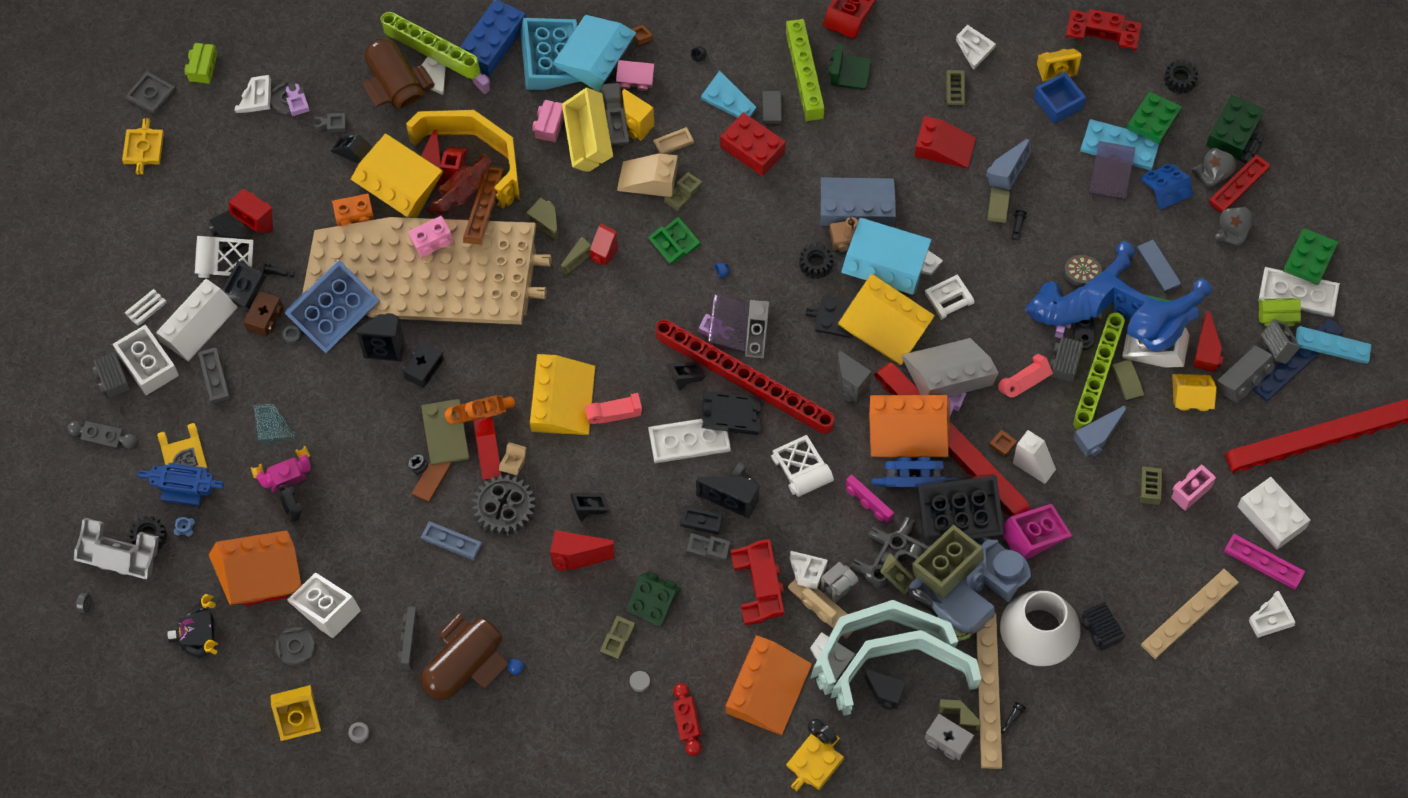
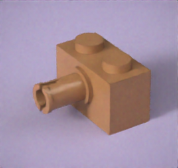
[829,217,867,252]

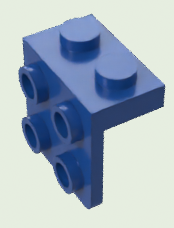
[1141,164,1193,209]

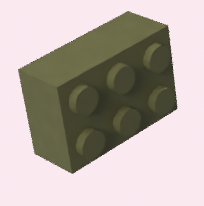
[912,525,984,598]

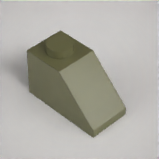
[527,198,558,241]

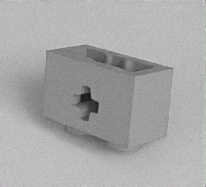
[925,714,974,761]

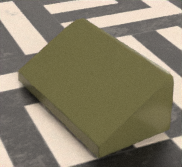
[880,553,916,595]

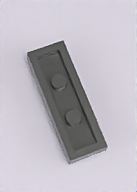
[198,347,230,404]
[398,607,418,670]

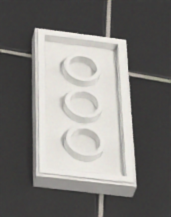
[1258,267,1340,318]
[648,419,731,463]

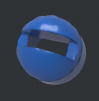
[715,263,730,278]
[508,659,525,675]

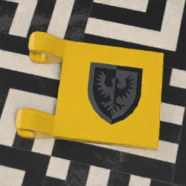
[157,423,207,468]

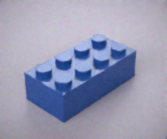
[460,0,526,76]

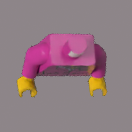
[251,446,311,493]

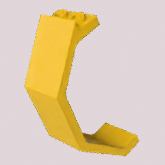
[406,110,520,209]

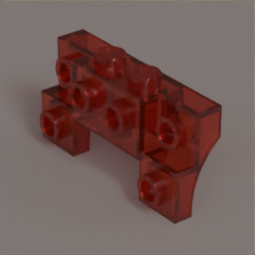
[425,154,493,216]

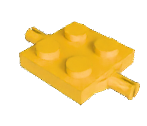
[122,118,164,175]
[786,734,844,791]

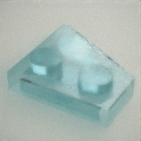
[254,404,295,443]

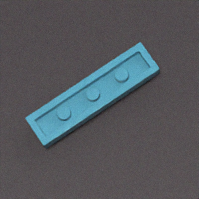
[1295,326,1371,363]

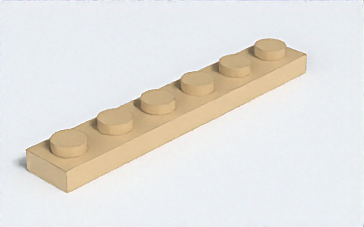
[1141,569,1239,659]

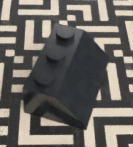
[357,313,405,362]

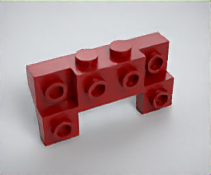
[1065,9,1142,52]
[731,539,784,626]

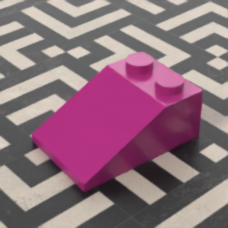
[1002,503,1072,560]

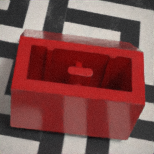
[229,189,273,233]

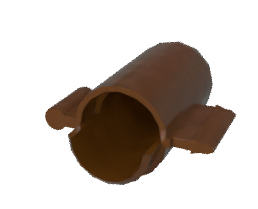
[362,38,435,109]
[420,614,508,700]

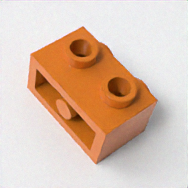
[332,193,374,226]

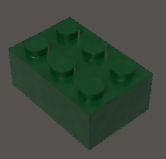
[1206,94,1265,160]

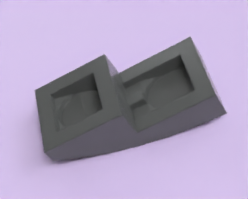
[763,91,781,124]
[685,533,730,560]

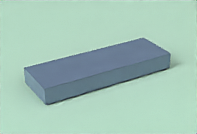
[1136,240,1181,293]
[421,521,482,561]

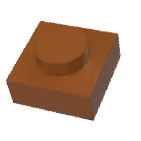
[631,25,653,46]
[989,430,1017,457]

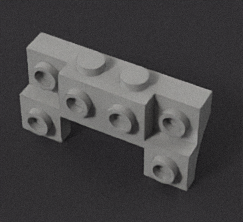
[74,518,159,580]

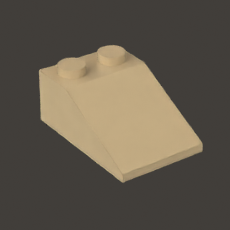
[617,153,678,197]

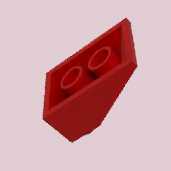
[823,0,875,39]
[914,116,976,169]
[550,530,615,571]

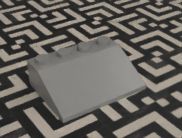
[902,338,998,397]

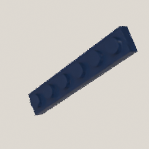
[1252,318,1344,402]

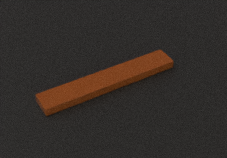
[463,167,504,245]

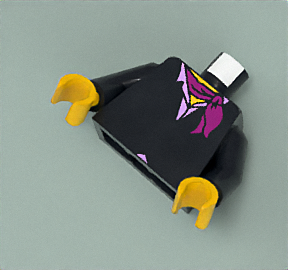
[168,594,218,658]

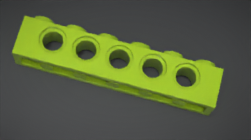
[786,19,824,121]

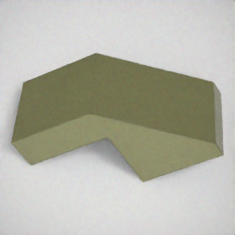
[987,187,1010,223]
[939,699,981,731]

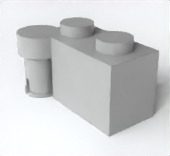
[821,562,859,603]

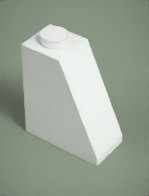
[1013,430,1056,484]

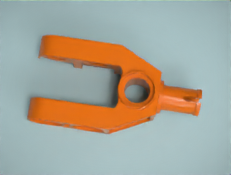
[445,395,515,424]

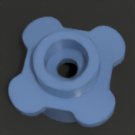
[174,517,195,537]

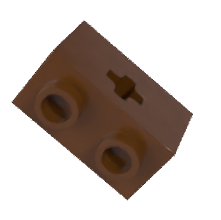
[244,291,283,337]

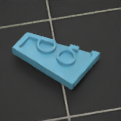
[701,71,756,118]

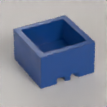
[1034,72,1086,124]

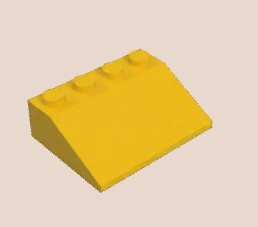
[351,134,443,218]
[838,274,935,365]
[530,354,595,435]

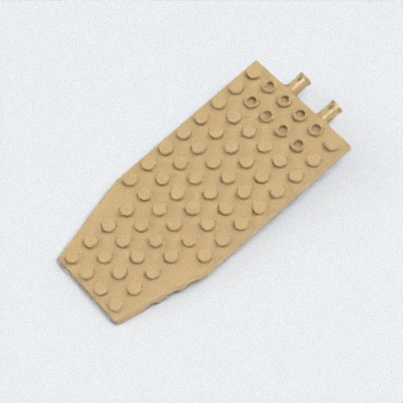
[302,217,551,325]

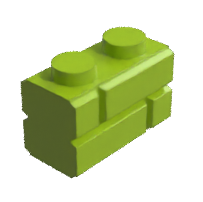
[185,43,217,84]
[1259,298,1301,326]

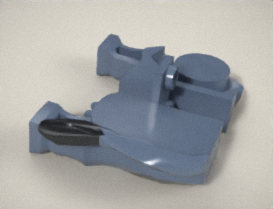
[908,537,1031,634]

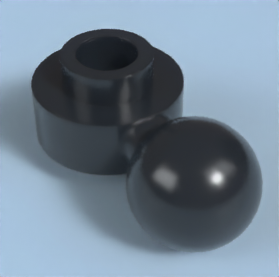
[808,719,837,745]

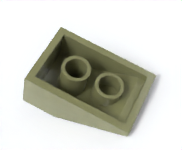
[421,399,469,465]

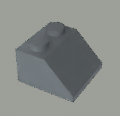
[837,351,871,404]

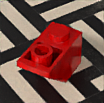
[440,146,468,181]

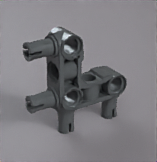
[850,517,929,588]

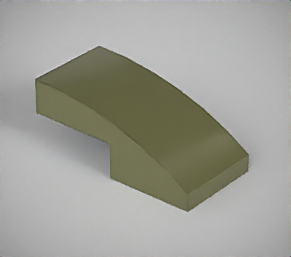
[664,172,702,211]
[1112,360,1144,400]
[600,616,636,659]

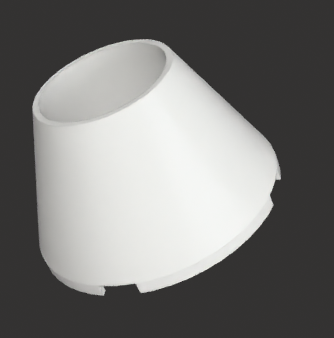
[1000,591,1081,666]

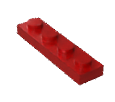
[1209,154,1271,213]

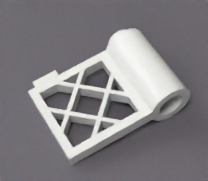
[195,236,254,278]
[771,435,834,497]

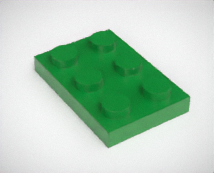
[1126,92,1182,144]
[1283,228,1338,285]

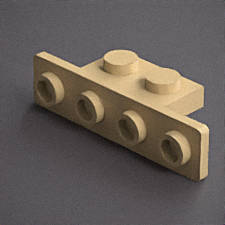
[788,579,854,639]

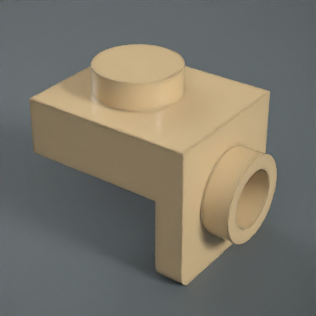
[499,442,526,476]

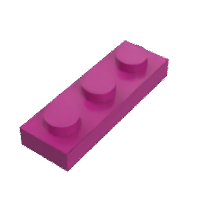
[845,474,894,524]

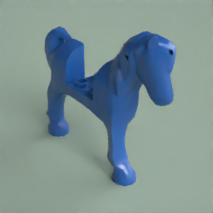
[1024,241,1212,351]

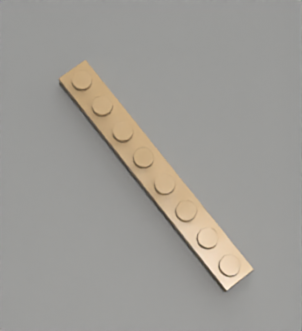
[976,613,1002,769]

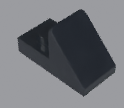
[667,362,705,391]
[570,493,609,521]

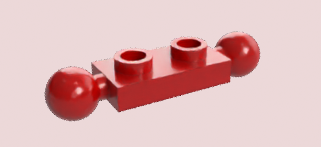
[673,683,702,756]

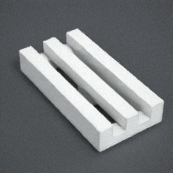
[125,289,167,326]

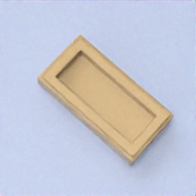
[654,127,694,154]

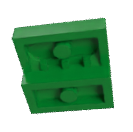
[648,217,702,265]

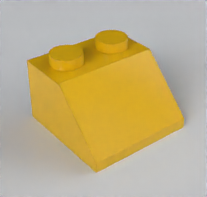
[1037,49,1081,82]
[622,89,654,141]
[1172,374,1216,411]
[271,685,321,741]

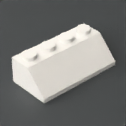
[156,279,238,362]

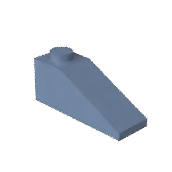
[986,139,1031,190]
[1073,406,1126,457]

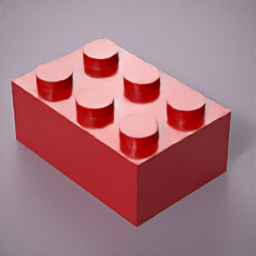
[720,112,786,176]

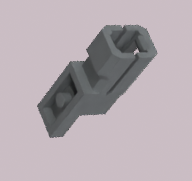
[600,83,629,146]

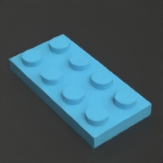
[1080,119,1159,170]

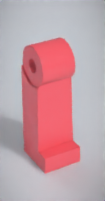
[998,354,1053,397]
[585,393,642,424]

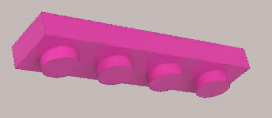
[1224,534,1305,590]

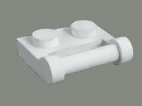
[925,274,974,320]

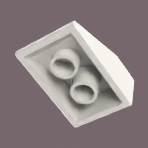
[1122,327,1190,368]
[287,573,361,638]

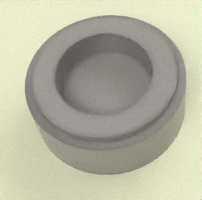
[630,671,650,692]
[348,722,369,743]

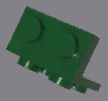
[828,43,871,90]
[626,571,681,626]

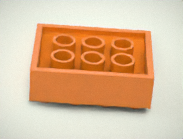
[869,395,950,458]
[209,530,301,605]
[725,635,812,735]

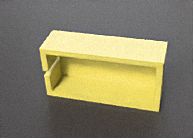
[562,88,613,172]

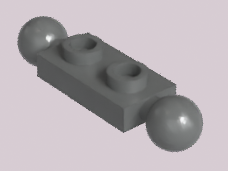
[67,421,137,449]

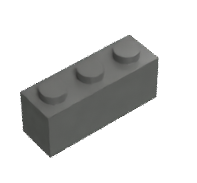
[1217,346,1275,403]

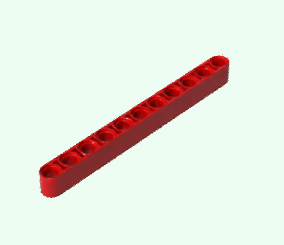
[655,320,834,434]
[874,362,1030,516]
[1224,399,1408,474]

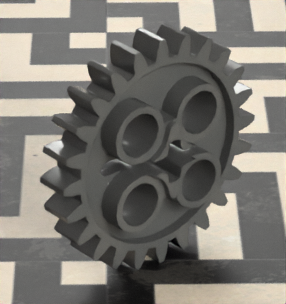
[472,475,536,536]

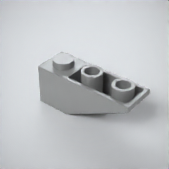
[745,300,770,358]

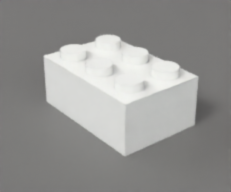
[113,324,179,395]
[1238,477,1310,550]

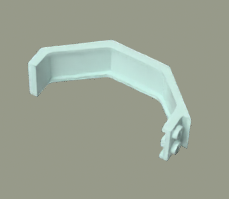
[810,600,958,695]
[831,630,981,716]

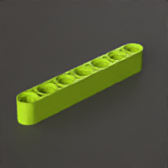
[380,12,480,79]
[1073,313,1124,430]

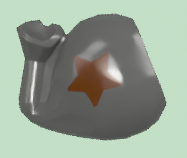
[1192,148,1236,187]
[1215,207,1253,246]

